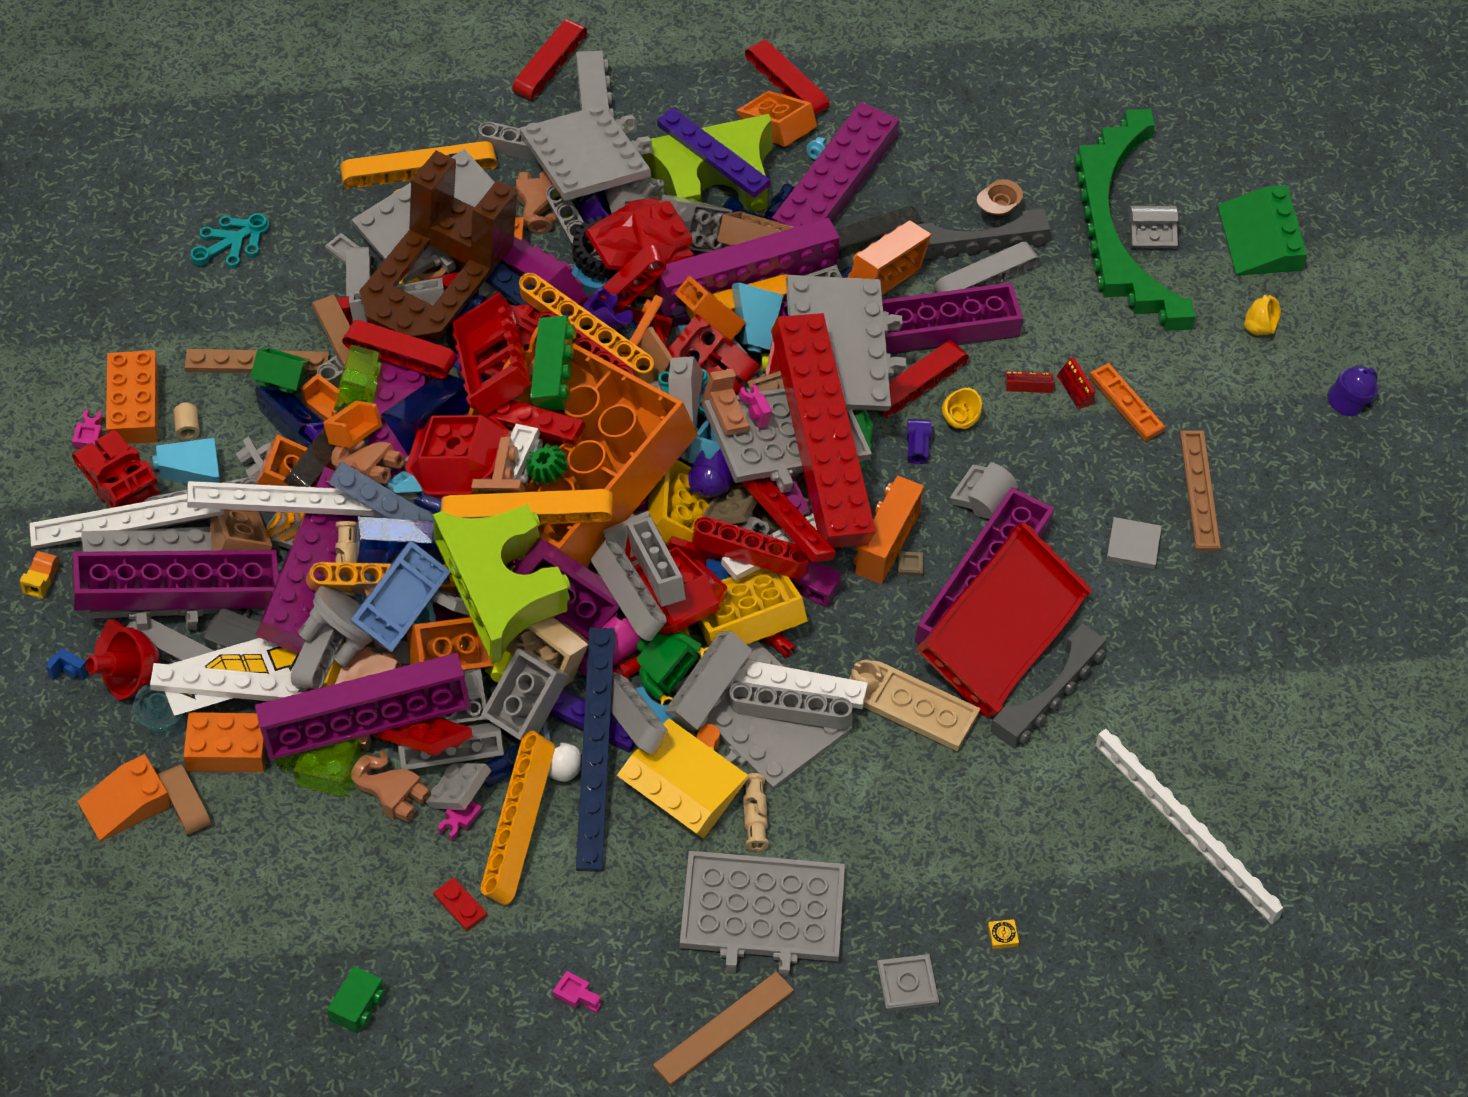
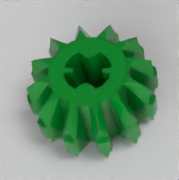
[525,443,569,487]

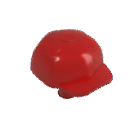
[86,619,160,700]

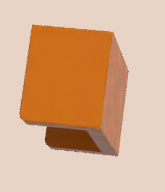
[301,374,352,421]
[323,401,383,448]

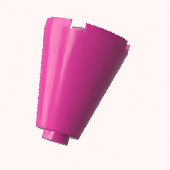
[578,612,642,677]

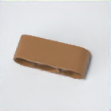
[157,764,211,835]

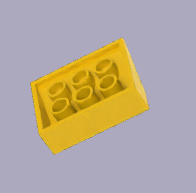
[648,460,713,544]
[697,568,808,646]
[617,718,749,839]

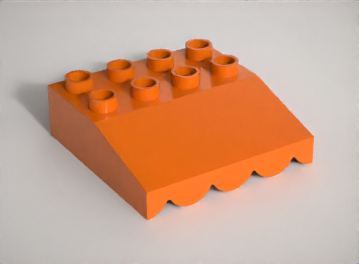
[468,326,698,568]

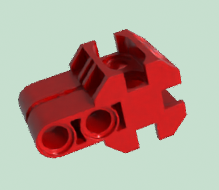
[668,314,761,395]
[72,430,160,508]

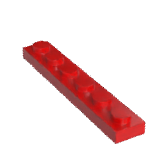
[741,477,836,563]

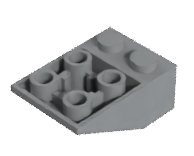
[661,194,732,252]

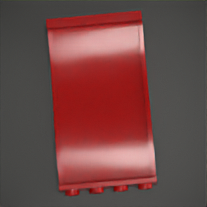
[916,522,1092,718]

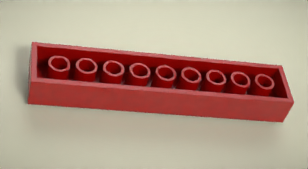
[771,313,876,548]

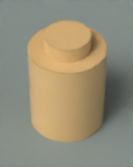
[173,403,200,440]

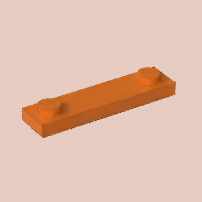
[621,295,663,357]
[1089,363,1165,442]

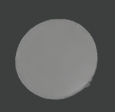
[297,586,375,667]

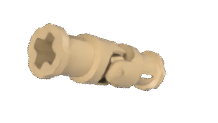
[335,521,359,599]
[743,773,769,851]

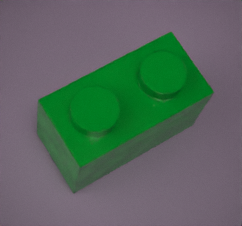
[327,966,385,1033]

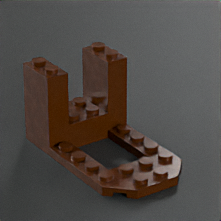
[359,150,518,339]

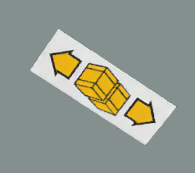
[165,638,299,716]

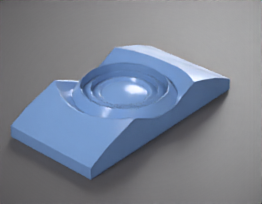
[350,540,451,652]

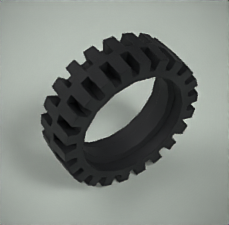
[572,216,619,281]

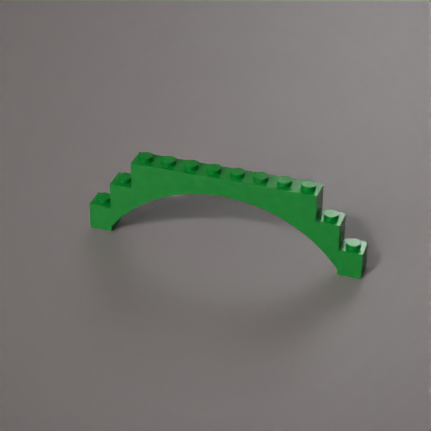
[1074,109,1195,331]

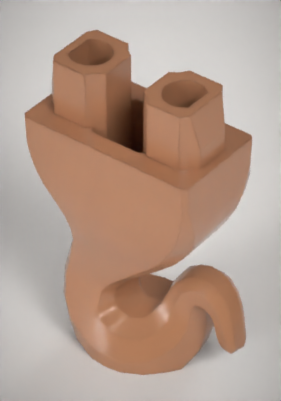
[516,171,558,233]
[331,439,405,484]
[350,751,430,822]

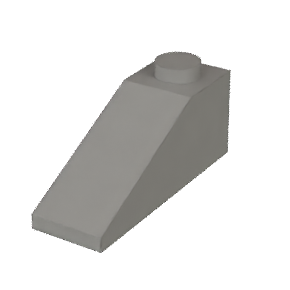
[668,357,703,429]

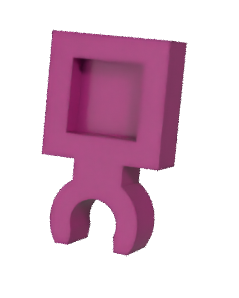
[72,410,102,448]
[438,800,482,841]

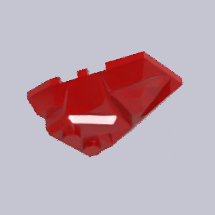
[585,198,694,270]

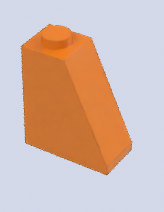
[675,275,746,340]

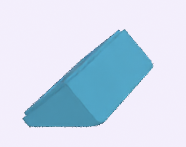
[384,471,423,493]

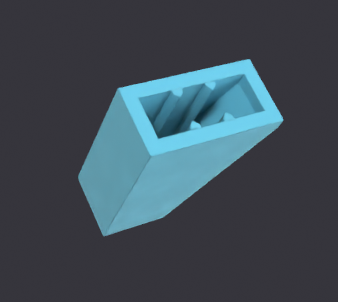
[732,283,783,354]
[153,438,220,484]

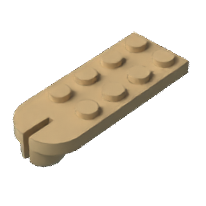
[849,660,981,752]

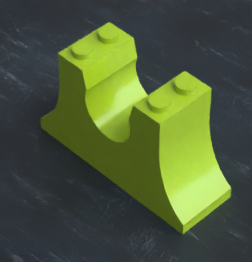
[641,114,772,212]
[433,504,570,664]

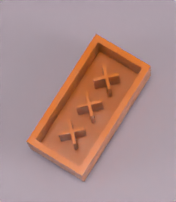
[847,221,932,295]
[106,350,158,444]
[853,475,924,585]

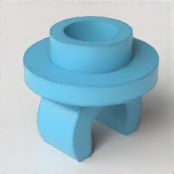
[806,137,827,160]

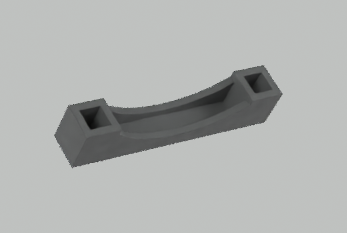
[916,208,1050,260]
[990,623,1106,749]

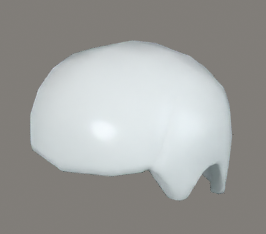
[548,743,582,782]

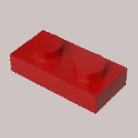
[433,878,487,932]

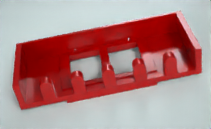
[452,292,531,416]

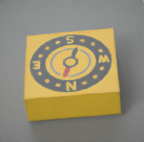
[988,919,1019,949]

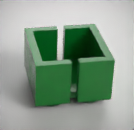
[250,347,311,393]

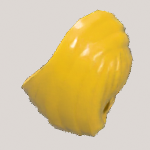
[1243,295,1281,336]
[942,388,982,429]

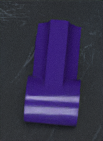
[906,419,932,464]

